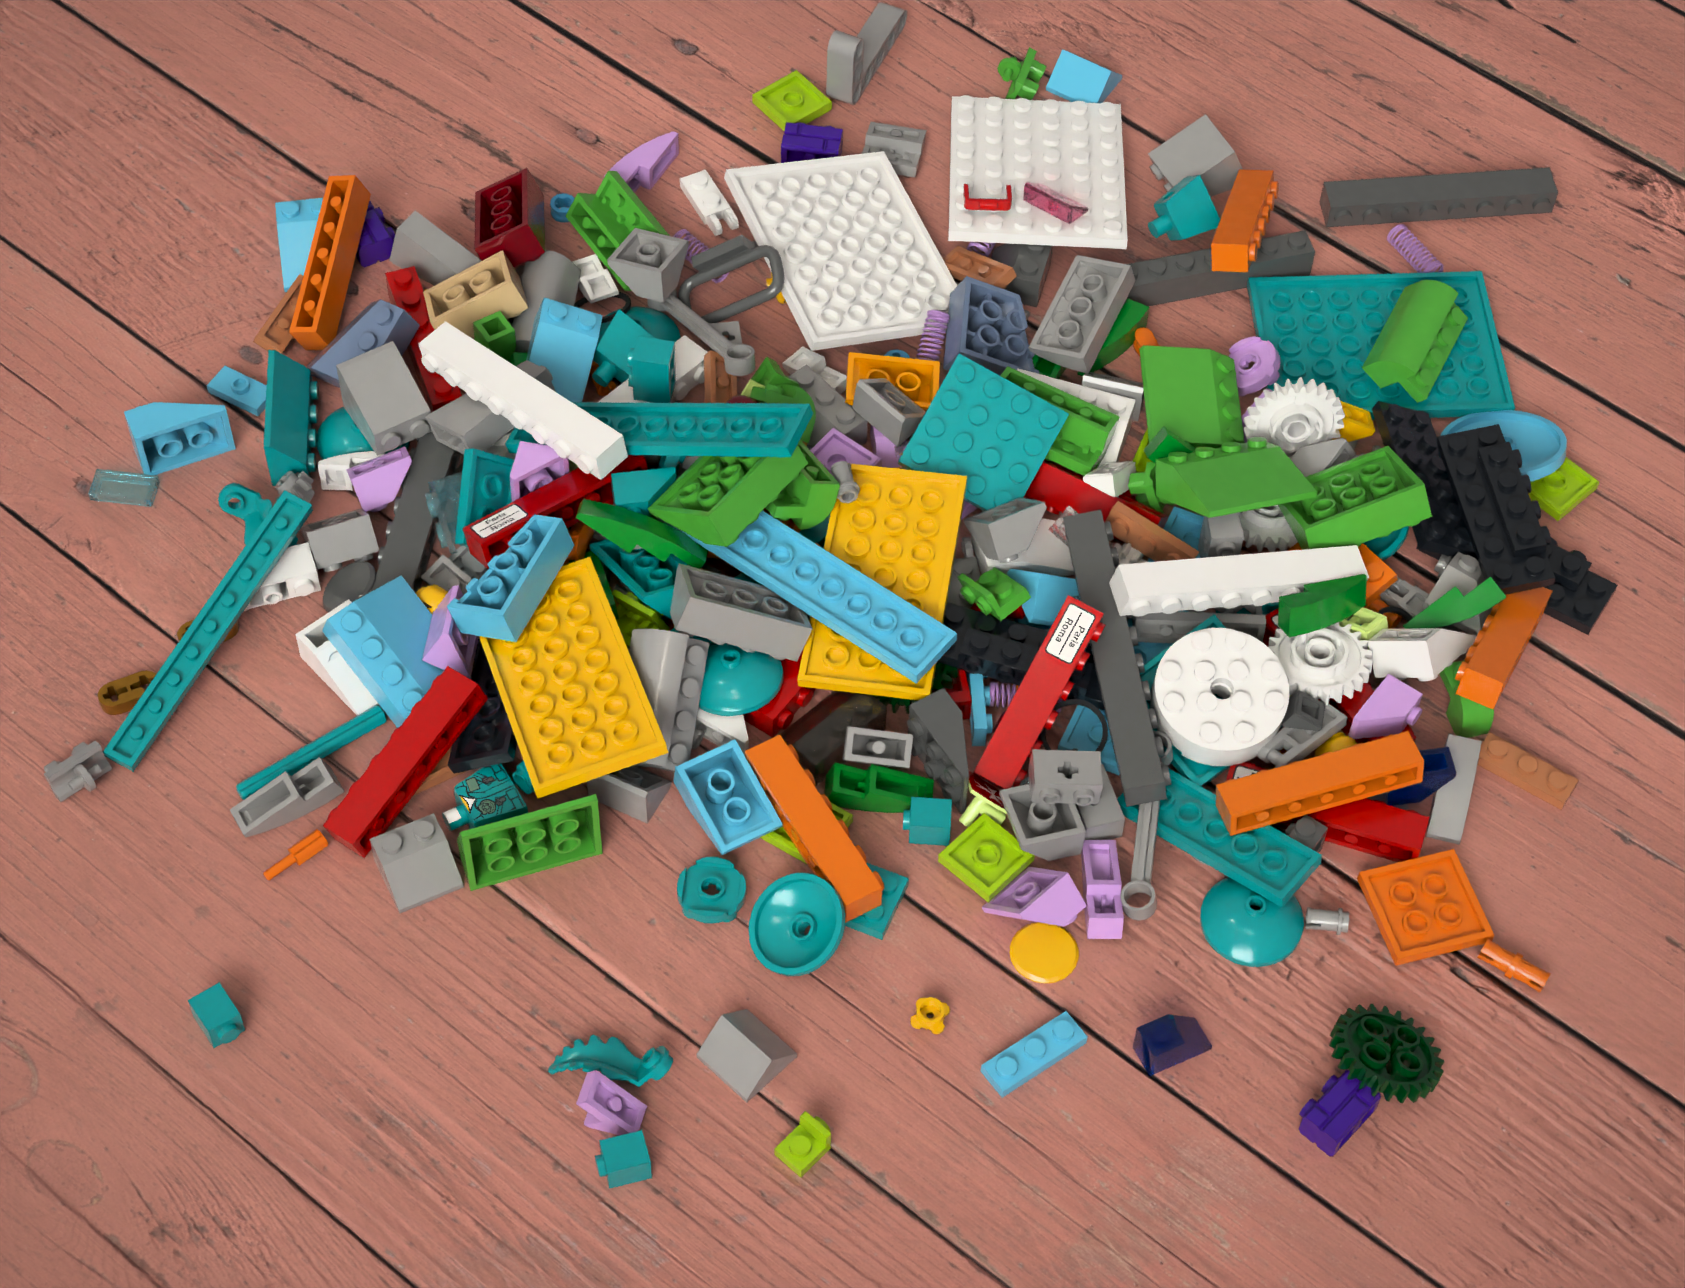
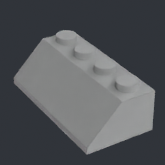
[670,563,812,662]

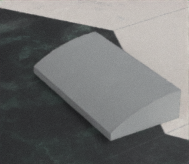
[1028,255,1136,374]

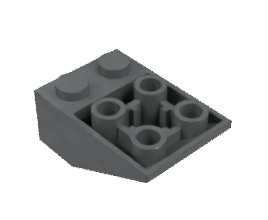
[907,688,969,814]

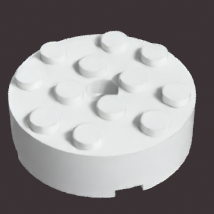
[1150,628,1289,766]

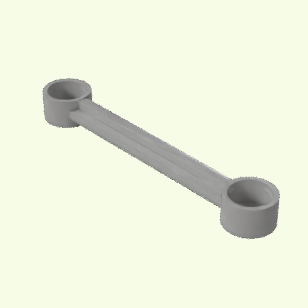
[647,288,755,376]
[1121,731,1173,920]

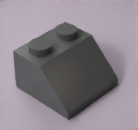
[991,244,1053,307]

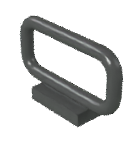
[678,234,784,323]

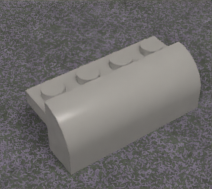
[507,250,581,353]
[629,629,709,772]

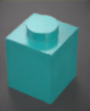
[903,797,952,846]
[188,982,245,1048]
[595,1130,652,1189]

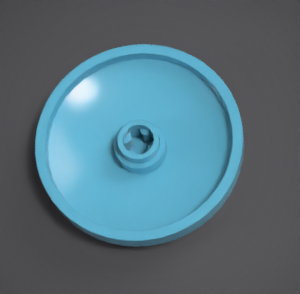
[1441,410,1567,481]

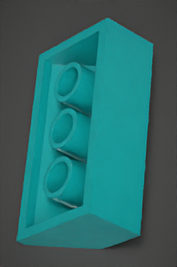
[264,350,319,486]
[590,539,688,620]

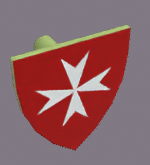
[959,771,1007,827]

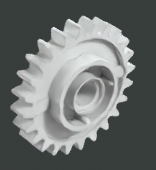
[1244,377,1345,457]
[1239,505,1298,552]
[1268,622,1373,705]

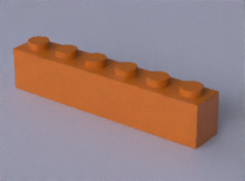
[1211,169,1279,272]
[289,175,371,350]
[1455,587,1552,709]
[1216,731,1424,836]
[745,735,884,923]

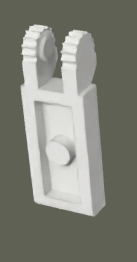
[680,169,739,236]

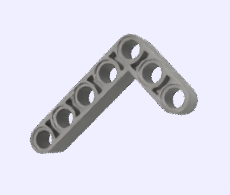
[826,2,907,105]

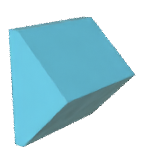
[1046,49,1122,103]
[1007,568,1080,626]

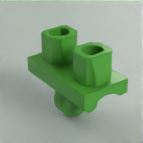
[997,47,1046,100]
[1128,462,1175,514]

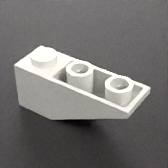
[244,542,321,611]

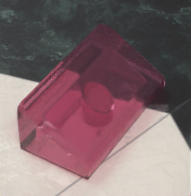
[1023,182,1088,224]

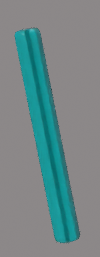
[236,705,386,800]

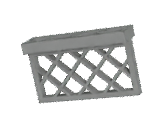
[1132,604,1266,643]

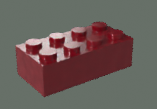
[474,168,545,268]

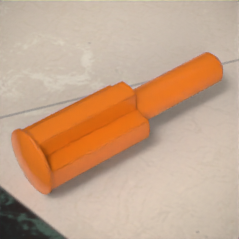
[263,829,328,880]

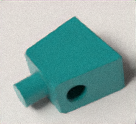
[1148,175,1220,241]
[592,309,656,387]

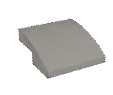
[862,122,927,177]
[421,546,488,595]

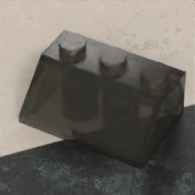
[779,691,887,786]

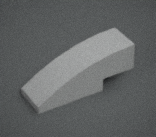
[1426,734,1482,845]
[230,757,345,837]

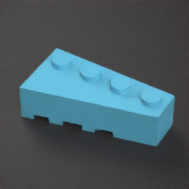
[447,514,574,642]

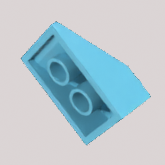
[275,198,323,292]
[526,298,603,402]
[124,402,236,478]
[673,739,783,855]

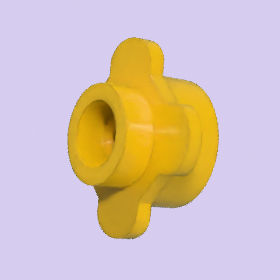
[910,997,950,1034]

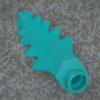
[218,483,298,547]
[548,1035,673,1087]

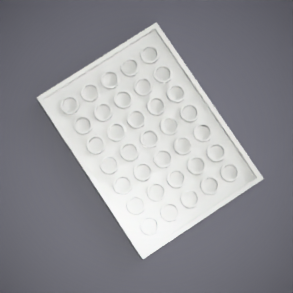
[948,95,1128,249]
[724,151,957,351]

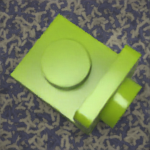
[774,1111,831,1178]

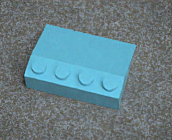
[322,575,444,728]

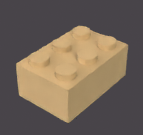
[423,250,529,338]

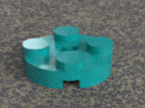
[677,857,746,923]

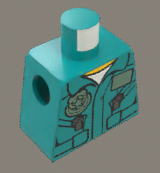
[442,764,528,831]

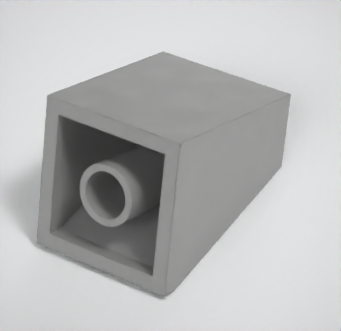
[1148,114,1243,197]
[336,341,432,456]

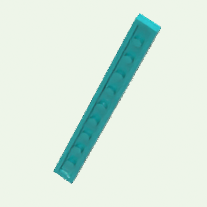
[103,490,313,772]

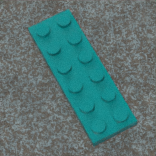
[1117,768,1322,908]

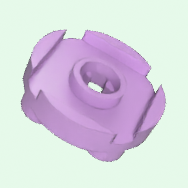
[1228,336,1280,396]

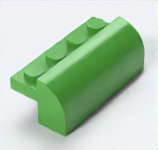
[566,171,670,291]
[1362,280,1468,403]
[1000,366,1120,476]
[765,440,840,530]

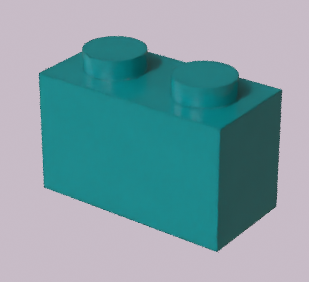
[627,336,676,403]

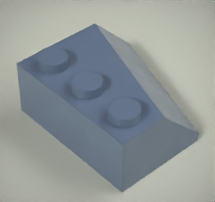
[943,276,1039,376]
[306,299,420,388]

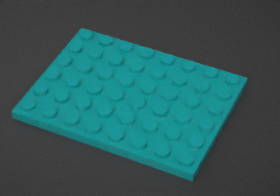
[1247,271,1515,420]

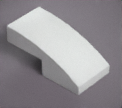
[572,254,619,303]
[782,346,847,394]
[318,451,385,491]

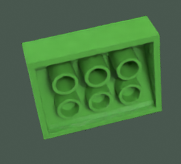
[1139,345,1245,448]
[1156,437,1317,518]
[648,445,808,547]
[1278,446,1432,550]
[457,794,603,891]

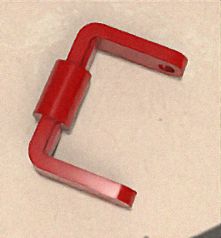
[963,184,1012,211]

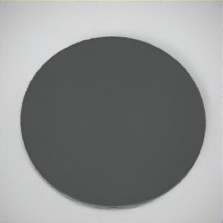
[323,561,376,613]

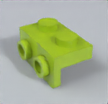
[612,589,670,649]

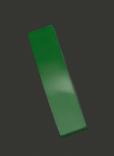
[576,499,708,569]

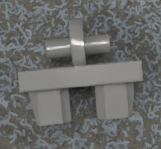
[44,740,112,802]

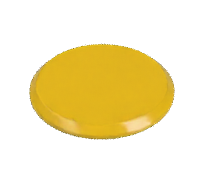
[1009,922,1079,983]

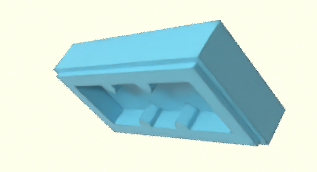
[207,366,267,416]

